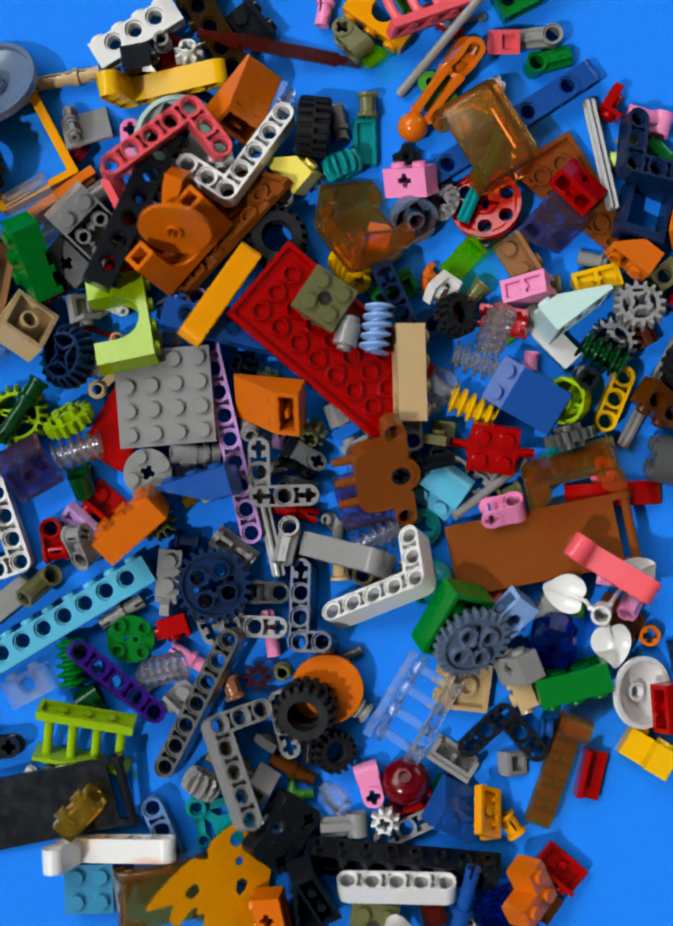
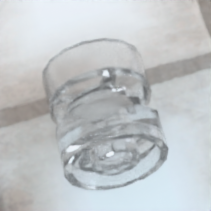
[427,366,460,412]

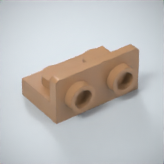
[491,229,544,278]

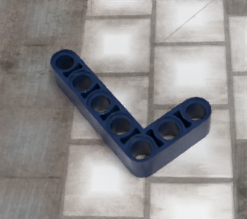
[615,107,673,193]

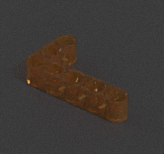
[524,709,594,829]

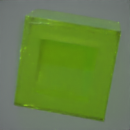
[359,43,387,70]

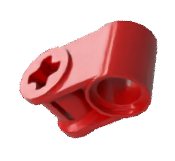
[39,517,70,564]

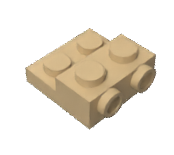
[432,664,494,713]

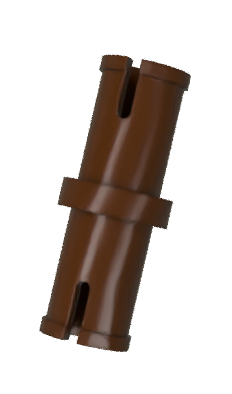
[267,751,317,787]

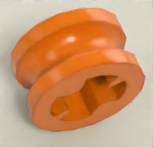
[637,624,661,646]

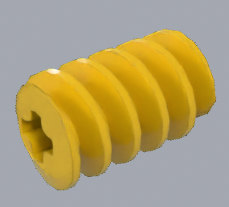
[328,244,372,294]
[448,384,500,423]

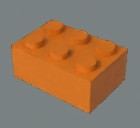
[92,483,170,566]

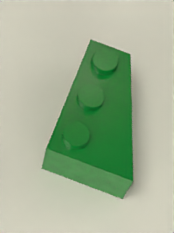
[1,211,64,304]

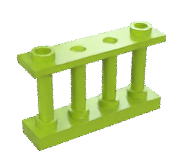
[32,698,138,776]

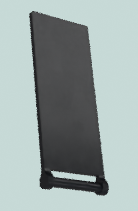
[0,752,141,850]

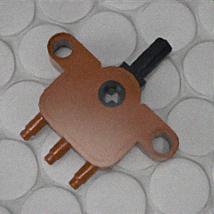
[331,413,455,527]

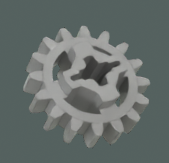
[613,280,666,332]

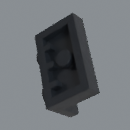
[224,0,277,56]

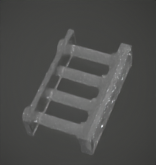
[362,649,466,766]

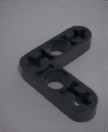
[457,703,548,762]

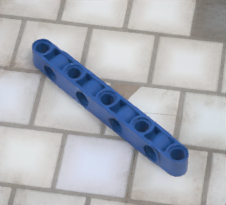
[427,59,602,188]

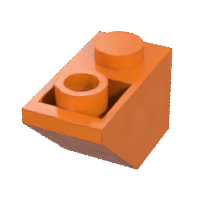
[603,238,665,282]

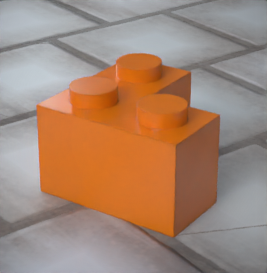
[501,854,558,926]

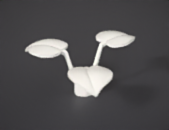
[542,557,656,669]

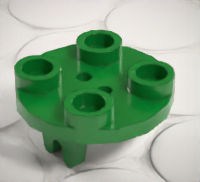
[106,615,155,663]

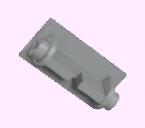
[208,525,260,571]

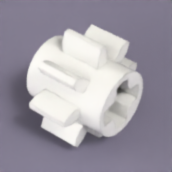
[173,39,204,66]
[370,805,401,836]

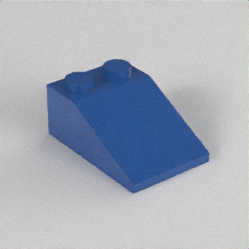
[481,355,574,436]

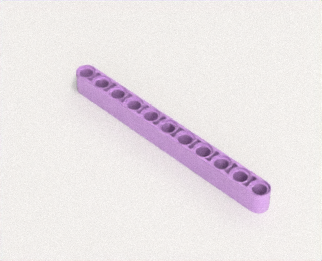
[187,287,263,544]

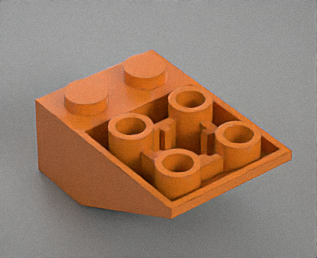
[206,54,281,145]
[233,373,307,437]

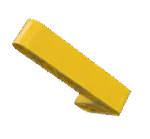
[96,58,228,109]

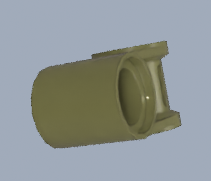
[331,17,375,64]

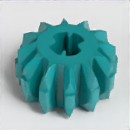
[321,148,363,183]

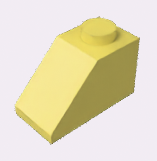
[266,156,322,196]

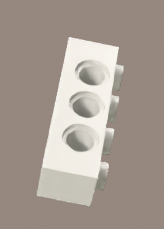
[87,0,186,70]

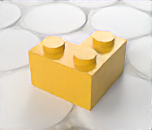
[614,726,673,781]

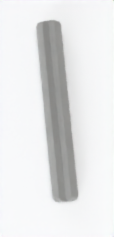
[254,489,286,578]

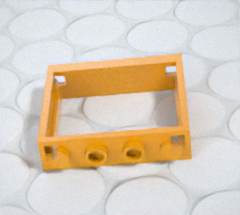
[0,90,80,216]

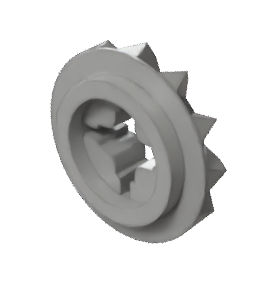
[430,183,460,221]

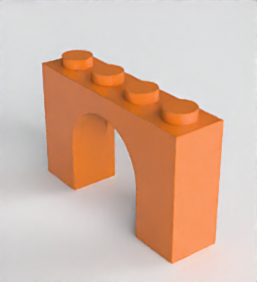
[125,184,233,297]

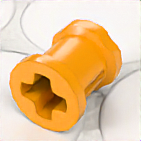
[501,809,526,842]

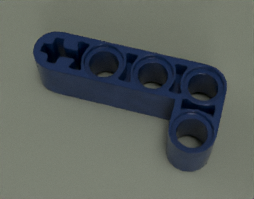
[369,256,442,339]
[288,558,339,654]

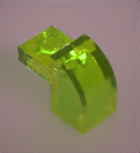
[439,233,489,280]

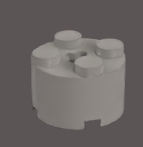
[123,448,175,494]

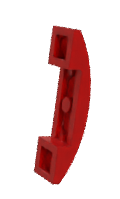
[564,480,661,506]

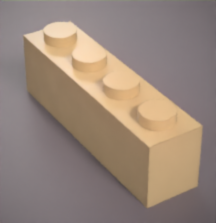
[391,323,431,423]

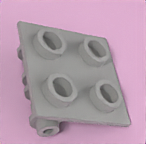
[60,105,113,150]

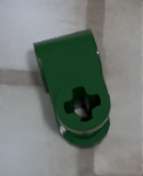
[66,461,96,501]

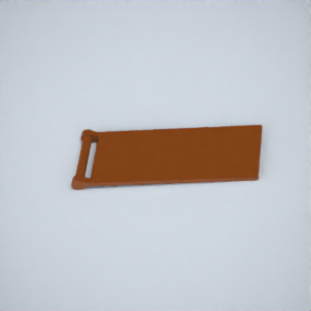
[445,490,644,592]

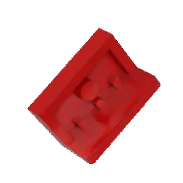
[535,839,589,897]

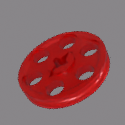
[452,170,522,241]

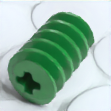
[55,637,88,688]

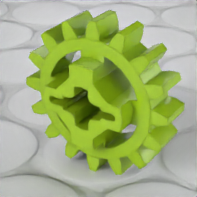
[42,400,95,440]

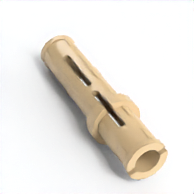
[35,65,100,92]

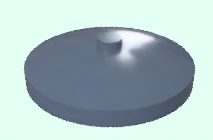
[0,42,38,121]

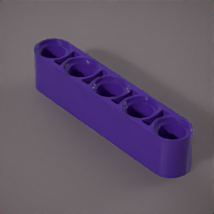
[65,640,166,723]

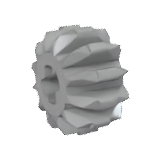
[181,765,221,803]

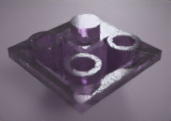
[518,189,591,254]

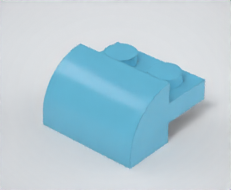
[413,453,475,521]

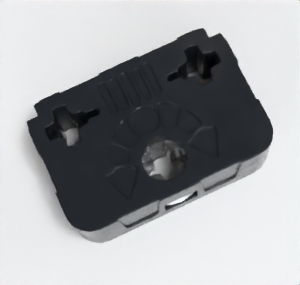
[242,788,321,875]

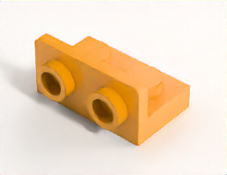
[474,784,501,841]

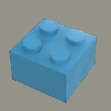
[64,863,118,915]

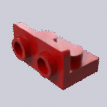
[81,478,128,522]

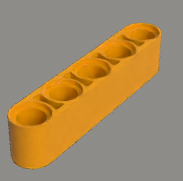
[177,241,263,348]

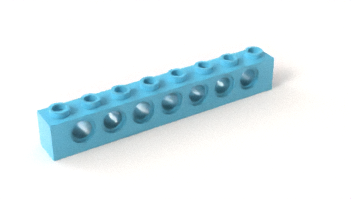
[0,554,156,674]

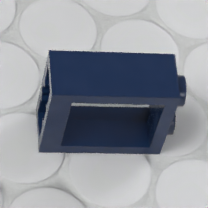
[610,182,673,248]

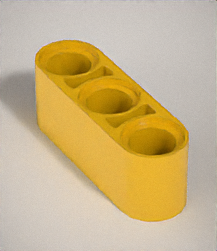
[592,366,635,433]

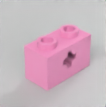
[382,160,439,198]

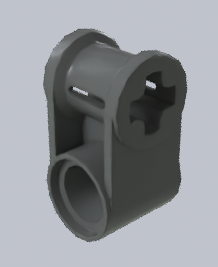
[245,579,290,604]

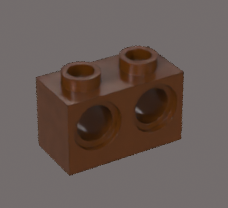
[629,376,673,430]

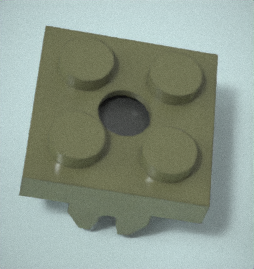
[290,264,358,334]
[349,903,401,926]

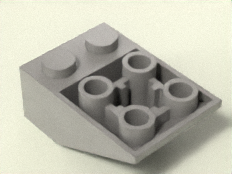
[44,181,126,267]

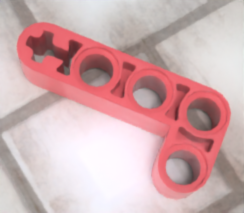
[564,532,662,606]

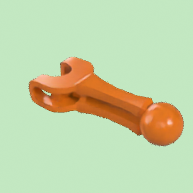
[397,36,486,143]

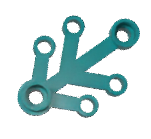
[185,794,250,849]

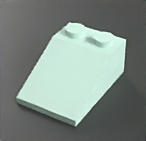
[531,284,613,345]

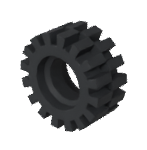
[433,292,479,339]
[310,727,358,775]

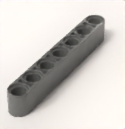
[154,626,246,778]

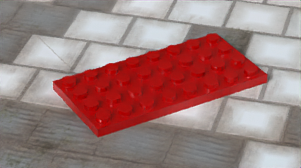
[225,240,436,439]

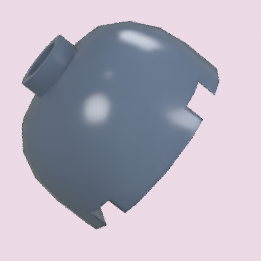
[389,195,439,244]

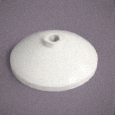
[613,656,670,729]

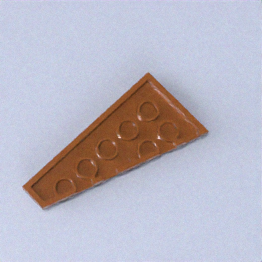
[175,170,293,296]

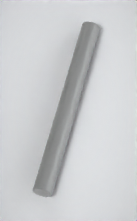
[451,457,529,520]

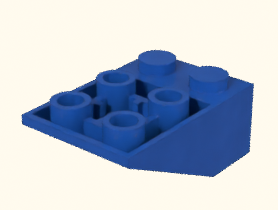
[155,461,245,501]

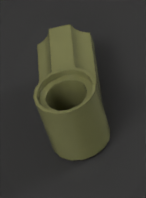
[15,564,63,608]

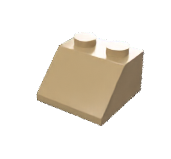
[0,289,59,362]

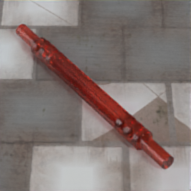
[196,28,361,69]

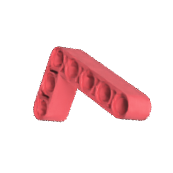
[100,95,233,181]

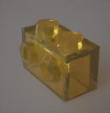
[52,782,108,843]

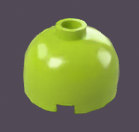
[552,376,591,425]

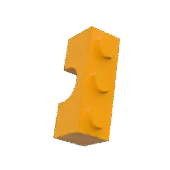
[342,0,416,55]

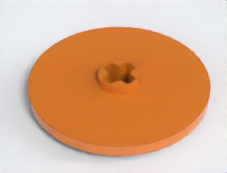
[137,203,212,254]
[292,654,364,724]

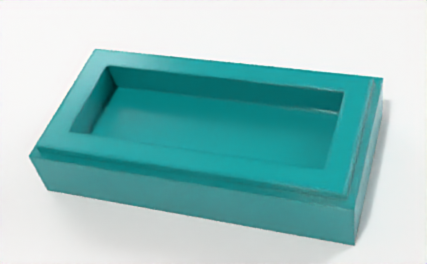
[352,118,377,167]

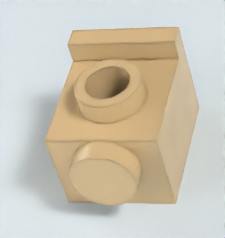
[504,684,539,715]

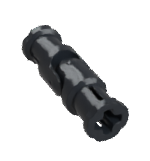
[572,363,600,389]

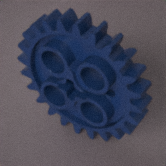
[173,545,253,624]

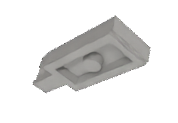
[154,548,184,617]

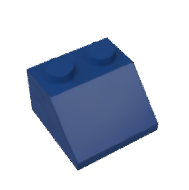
[421,774,475,844]

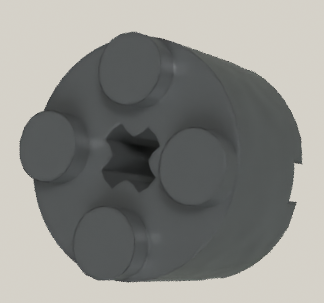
[642,434,673,486]

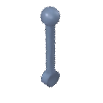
[443,12,487,29]

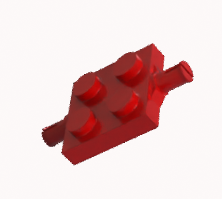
[452,421,535,476]

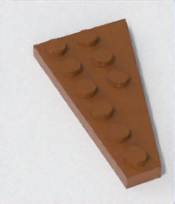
[507,131,622,250]

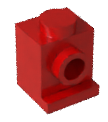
[154,611,193,642]

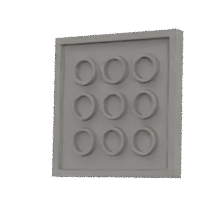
[114,344,218,449]

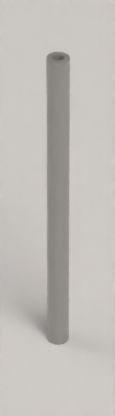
[395,0,484,98]

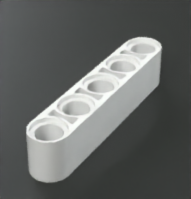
[336,870,457,905]

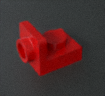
[598,82,624,124]

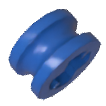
[538,716,553,739]

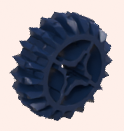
[39,324,97,390]

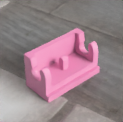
[500,268,557,308]

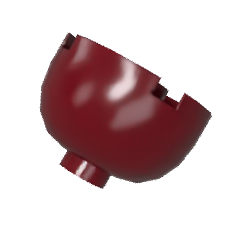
[382,757,430,807]

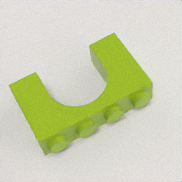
[85,269,162,376]

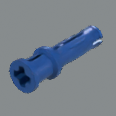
[448,863,481,926]

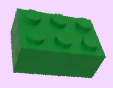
[411,577,495,655]
[532,655,614,711]

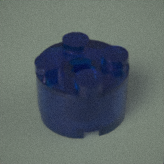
[528,612,579,670]

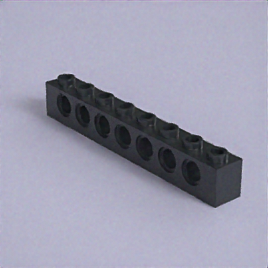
[82,102,190,293]
[306,835,501,891]

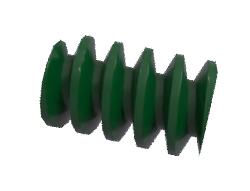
[574,331,630,381]

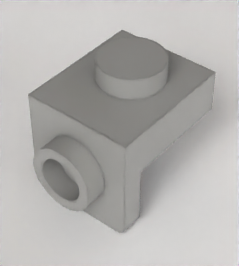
[65,294,102,328]

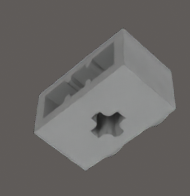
[493,646,546,686]

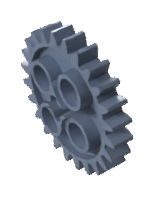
[433,606,510,678]

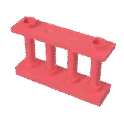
[382,0,471,40]

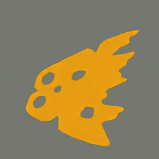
[146,824,271,926]

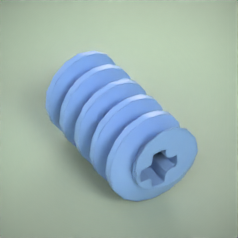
[358,302,395,356]

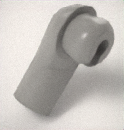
[321,512,344,540]

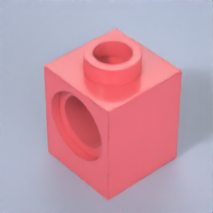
[487,29,520,55]

